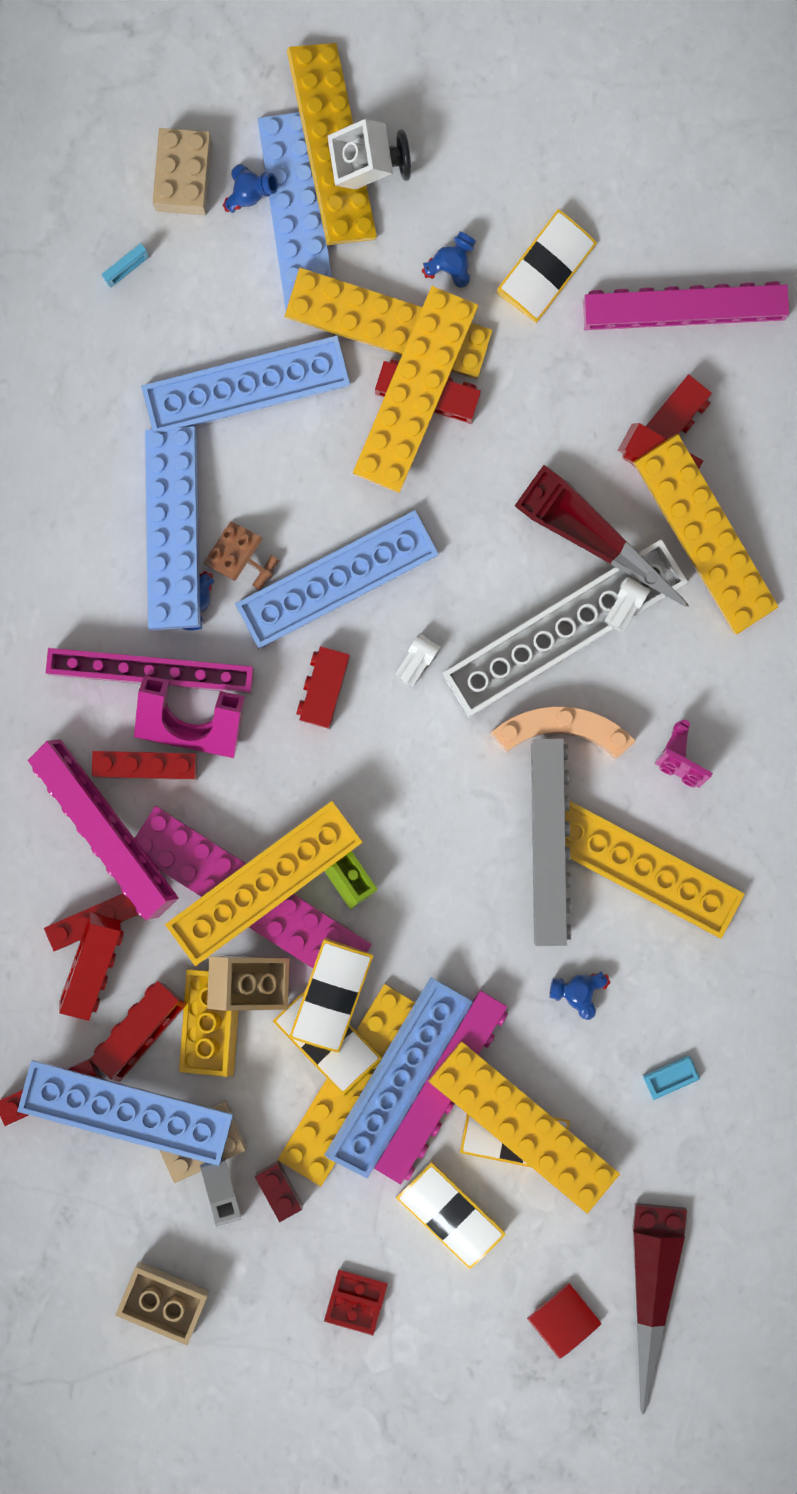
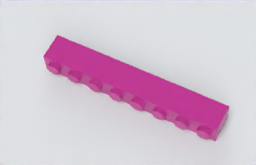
[583,281,789,330]
[45,648,255,694]
[27,739,179,921]
[374,990,508,1185]

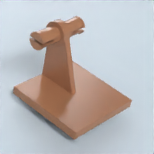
[203,521,280,590]

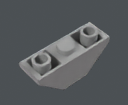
[200,1157,241,1227]

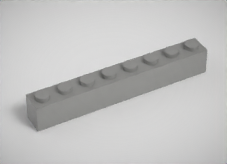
[531,739,571,946]

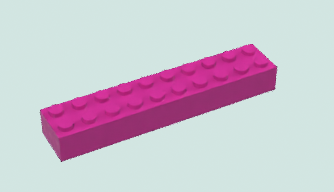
[135,806,372,968]

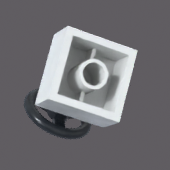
[328,119,411,190]

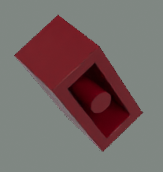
[255,1161,303,1223]

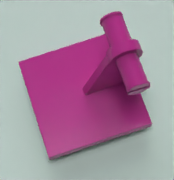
[654,720,713,788]

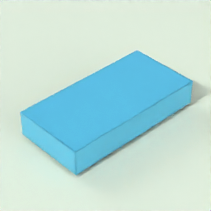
[101,243,149,288]
[643,1055,700,1100]

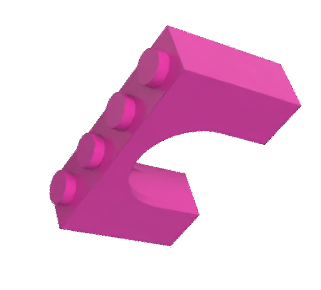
[134,675,245,758]

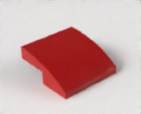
[324,1269,388,1336]
[527,1283,602,1359]

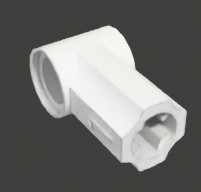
[604,577,650,632]
[394,633,441,687]

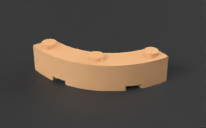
[490,707,636,759]

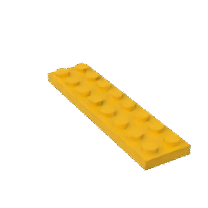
[287,43,377,245]
[284,267,492,379]
[353,286,479,494]
[633,434,779,635]
[164,801,363,966]
[565,801,745,939]
[277,983,415,1187]
[428,1041,620,1214]

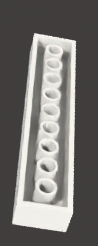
[442,539,688,718]

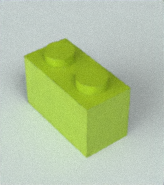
[324,851,378,910]

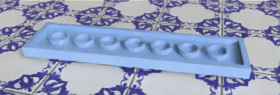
[258,112,332,309]
[141,336,350,433]
[145,426,200,630]
[235,510,439,649]
[324,977,473,1178]
[17,1060,233,1166]

